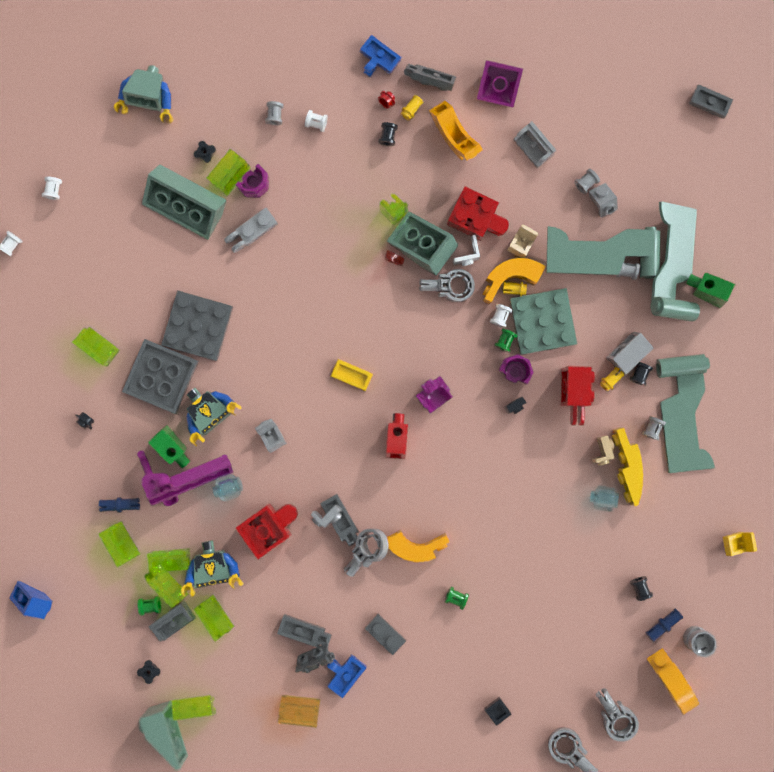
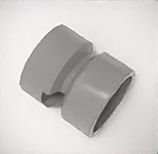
[683,626,717,657]

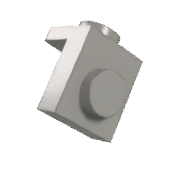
[589,183,618,218]
[255,419,287,453]
[311,505,343,528]

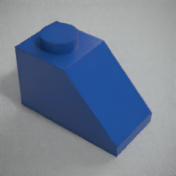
[9,581,53,619]

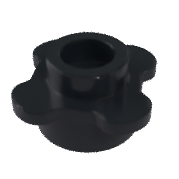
[194,141,216,163]
[75,412,95,429]
[137,660,161,684]

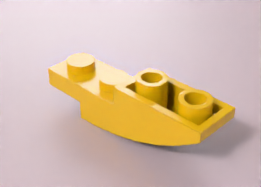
[612,428,643,506]

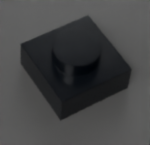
[504,396,526,415]
[484,697,512,726]

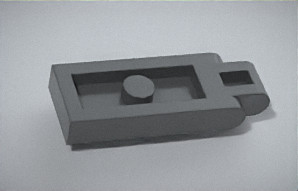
[404,64,456,91]
[320,494,359,547]
[277,614,332,647]

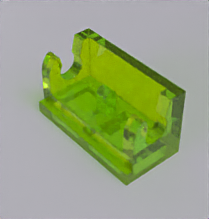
[206,149,251,196]
[379,194,408,225]
[72,327,120,367]
[98,521,141,568]
[147,548,191,573]
[144,564,188,608]
[194,595,234,641]
[172,695,216,721]

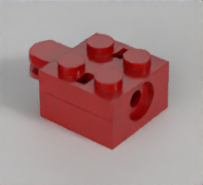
[447,186,509,241]
[561,366,595,426]
[236,503,298,560]

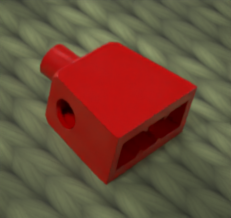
[386,413,408,459]

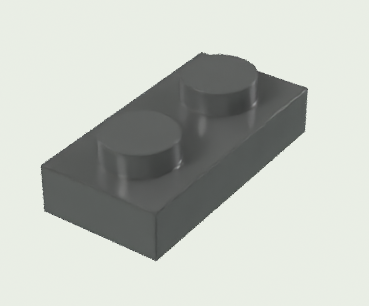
[689,84,733,119]
[365,613,406,655]

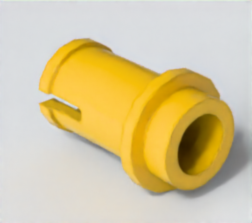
[401,95,423,120]
[503,281,527,297]
[600,367,624,391]

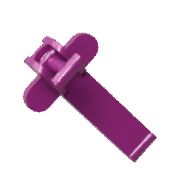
[137,451,233,506]

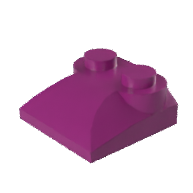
[477,60,523,108]

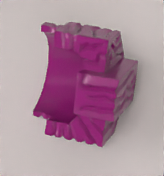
[235,164,269,198]
[498,354,534,384]
[416,376,453,413]

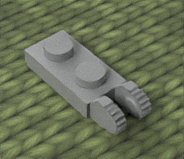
[224,208,278,253]

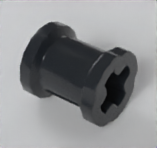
[378,122,398,146]
[629,362,653,386]
[630,576,653,601]

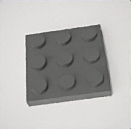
[161,290,233,361]
[122,339,199,414]

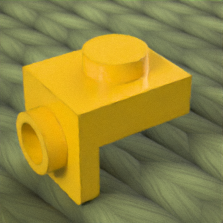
[723,532,757,556]

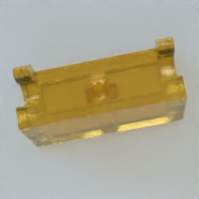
[278,695,321,728]

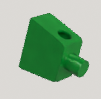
[686,273,736,309]
[148,425,190,469]

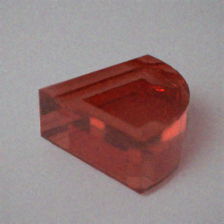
[385,250,405,266]

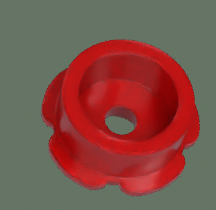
[378,91,395,109]

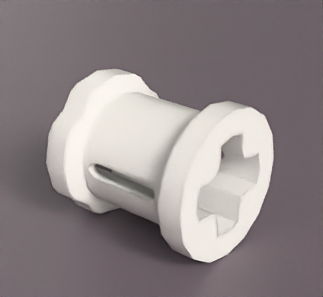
[305,110,328,132]
[42,177,62,200]
[0,231,22,256]
[490,304,512,328]

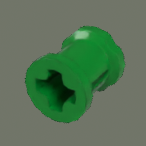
[494,328,518,353]
[444,587,469,610]
[138,596,162,616]

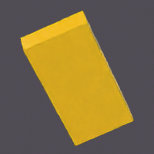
[331,359,373,391]

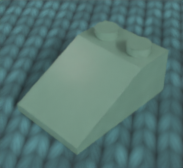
[387,211,459,275]
[139,701,188,771]

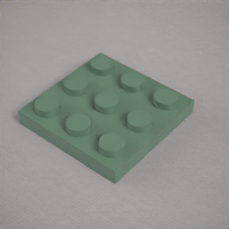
[510,288,577,355]

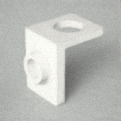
[453,235,480,266]

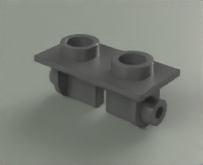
[295,643,335,673]

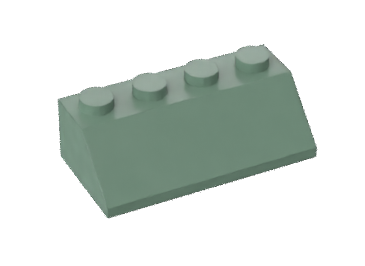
[142,165,227,240]

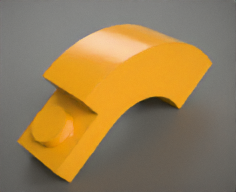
[387,530,450,562]
[646,648,699,715]

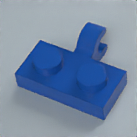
[360,35,402,77]
[326,654,367,698]

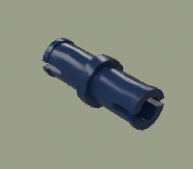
[99,497,140,513]
[645,608,683,642]

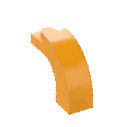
[429,101,483,161]
[482,258,546,304]

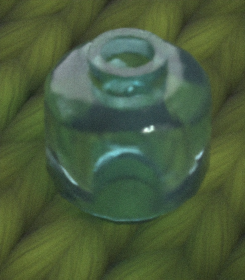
[213,474,243,502]
[590,485,619,512]

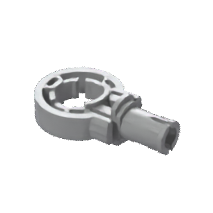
[419,269,475,302]
[344,529,388,577]
[596,688,639,742]
[548,727,598,772]

